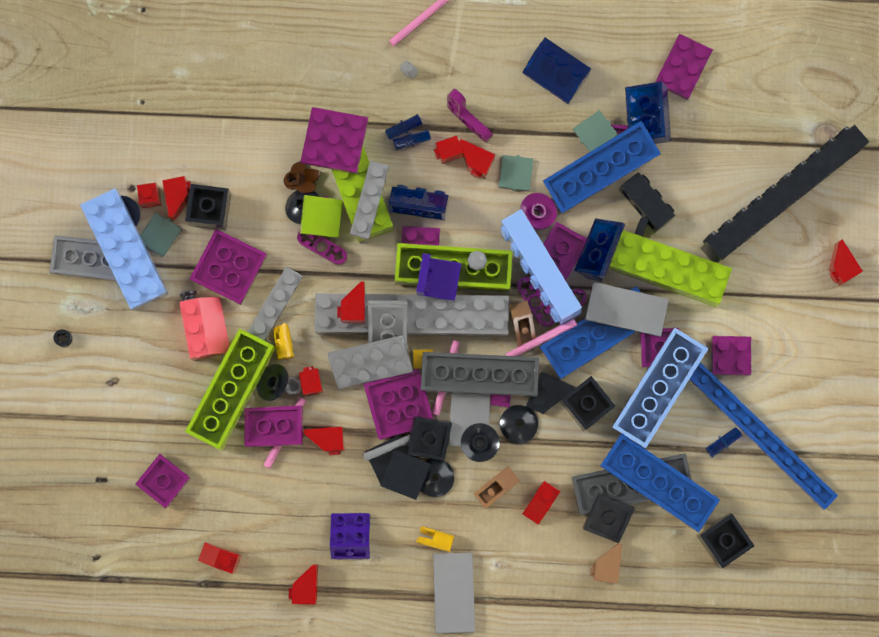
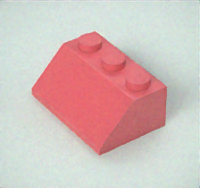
[179,297,230,361]

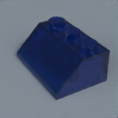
[522,37,591,104]
[625,81,672,144]
[388,185,449,221]
[574,218,625,282]

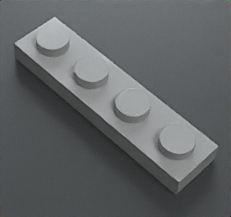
[350,161,389,240]
[248,266,303,341]

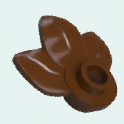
[283,161,320,194]

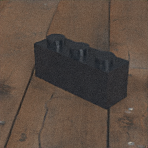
[619,172,675,233]

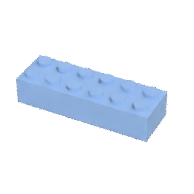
[80,188,168,310]
[500,209,582,325]
[612,328,708,448]

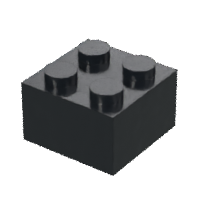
[185,184,232,230]
[560,376,616,432]
[696,513,755,568]

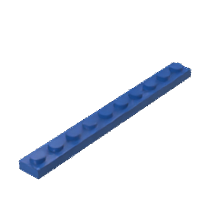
[689,362,838,510]

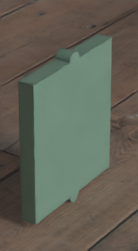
[573,110,618,152]
[499,155,533,191]
[140,212,182,257]

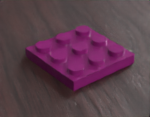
[300,107,368,174]
[190,229,267,305]
[363,369,433,440]

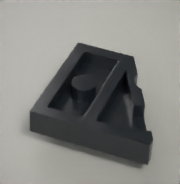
[526,371,575,415]

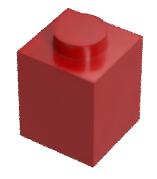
[433,135,463,164]
[137,182,162,208]
[299,366,324,397]

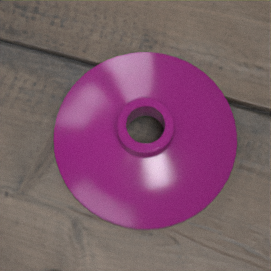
[520,193,557,230]

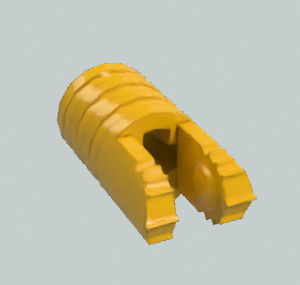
[273,323,294,360]
[416,526,455,552]

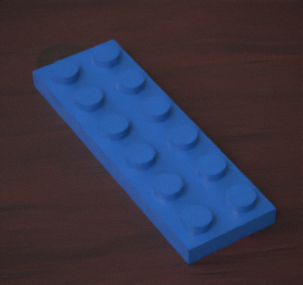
[543,121,661,214]
[540,286,641,380]
[600,433,720,532]

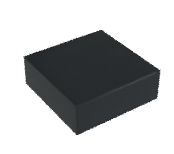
[634,217,648,236]

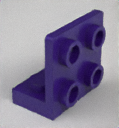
[416,253,461,301]
[330,513,370,559]

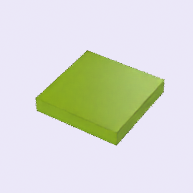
[300,195,342,238]

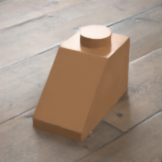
[508,300,536,347]
[474,466,520,509]
[590,544,623,584]

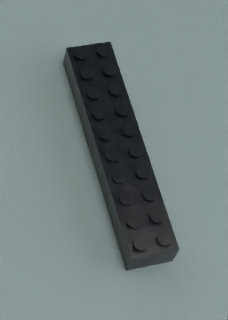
[701,124,869,263]

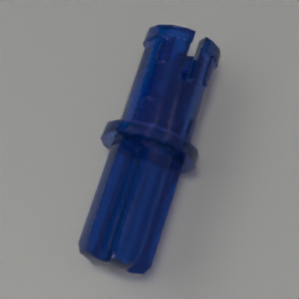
[385,114,422,140]
[393,130,431,151]
[705,428,742,458]

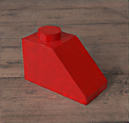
[460,139,496,179]
[162,176,191,221]
[829,239,863,286]
[337,282,365,323]
[303,426,345,456]
[522,481,561,525]
[198,542,241,574]
[288,564,318,605]

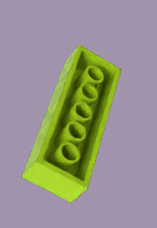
[331,146,394,243]
[608,230,732,307]
[395,243,513,292]
[185,328,276,451]

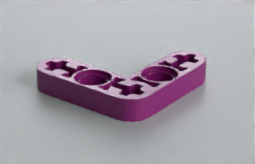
[447,88,493,143]
[297,196,347,266]
[517,277,587,327]

